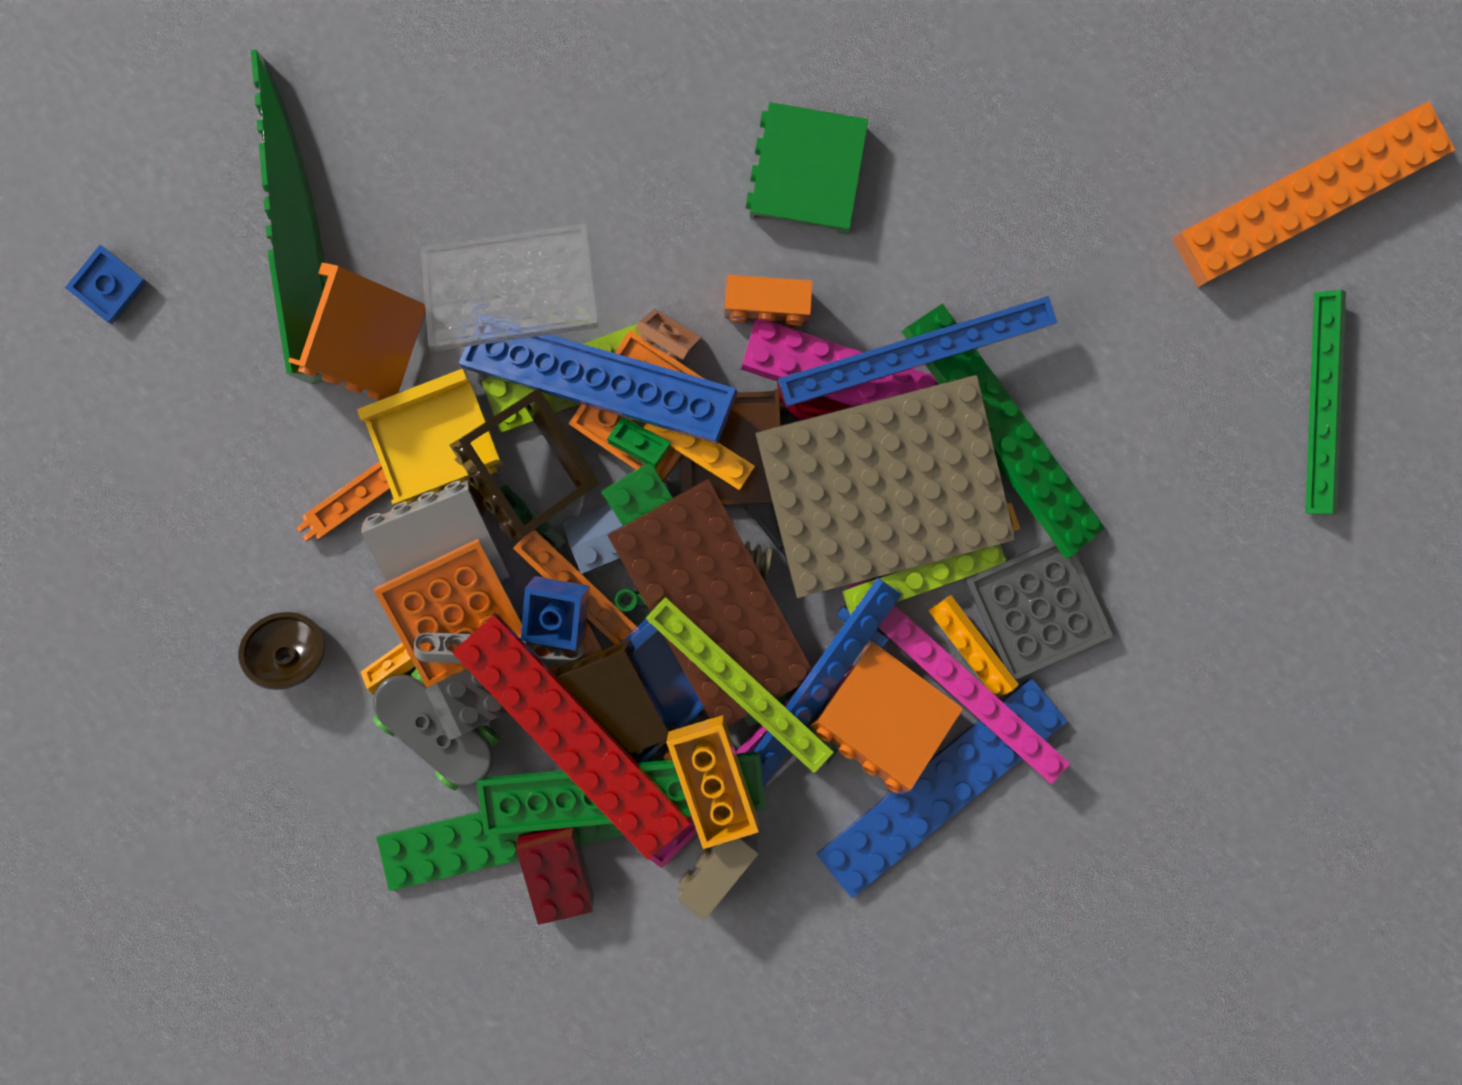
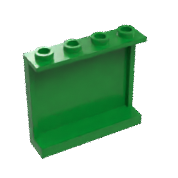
[745,102,868,235]

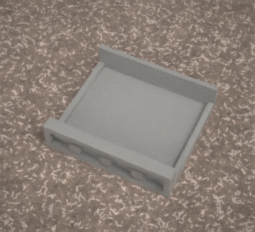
[361,480,510,582]

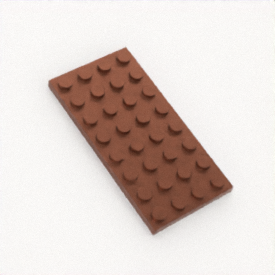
[607,479,812,726]

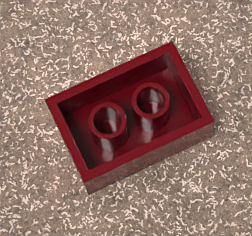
[516,827,594,925]

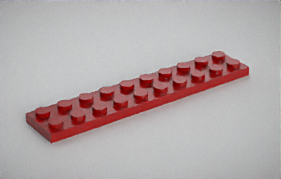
[452,612,691,860]

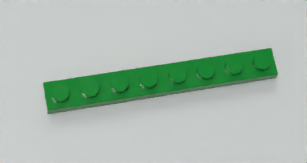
[1305,290,1346,514]

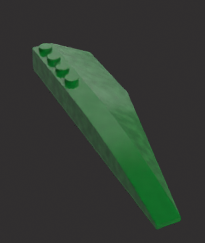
[250,49,328,384]

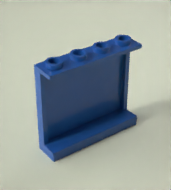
[620,619,704,763]

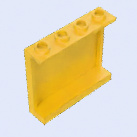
[357,369,503,505]

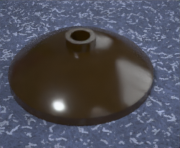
[238,612,325,690]

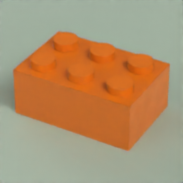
[725,275,813,328]

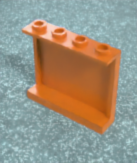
[288,263,428,401]
[811,642,963,794]

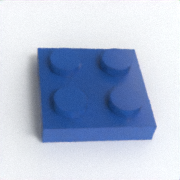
[65,245,147,324]

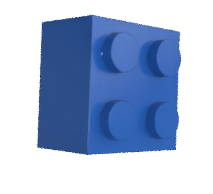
[521,576,590,651]

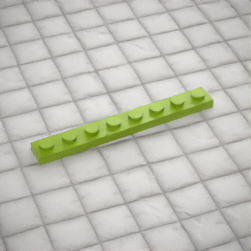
[646,597,834,773]

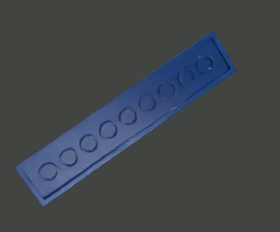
[458,315,738,445]
[816,678,1067,898]

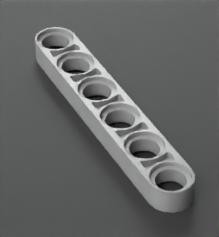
[414,632,584,667]

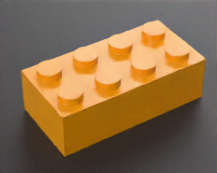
[666,715,759,849]

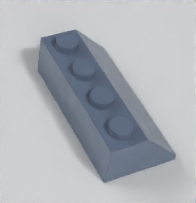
[563,481,672,574]

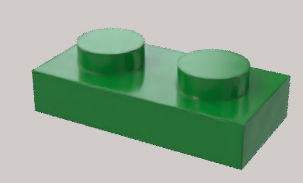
[607,417,671,470]

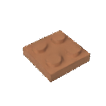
[634,309,702,359]

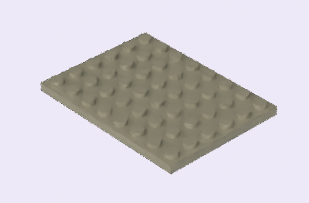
[755,375,1015,598]

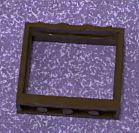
[449,388,600,541]

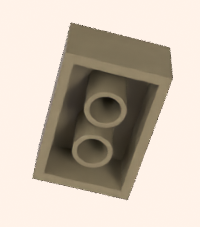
[677,836,759,921]

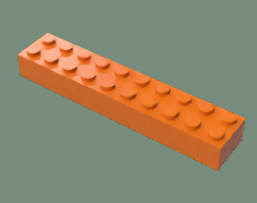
[1172,101,1455,287]

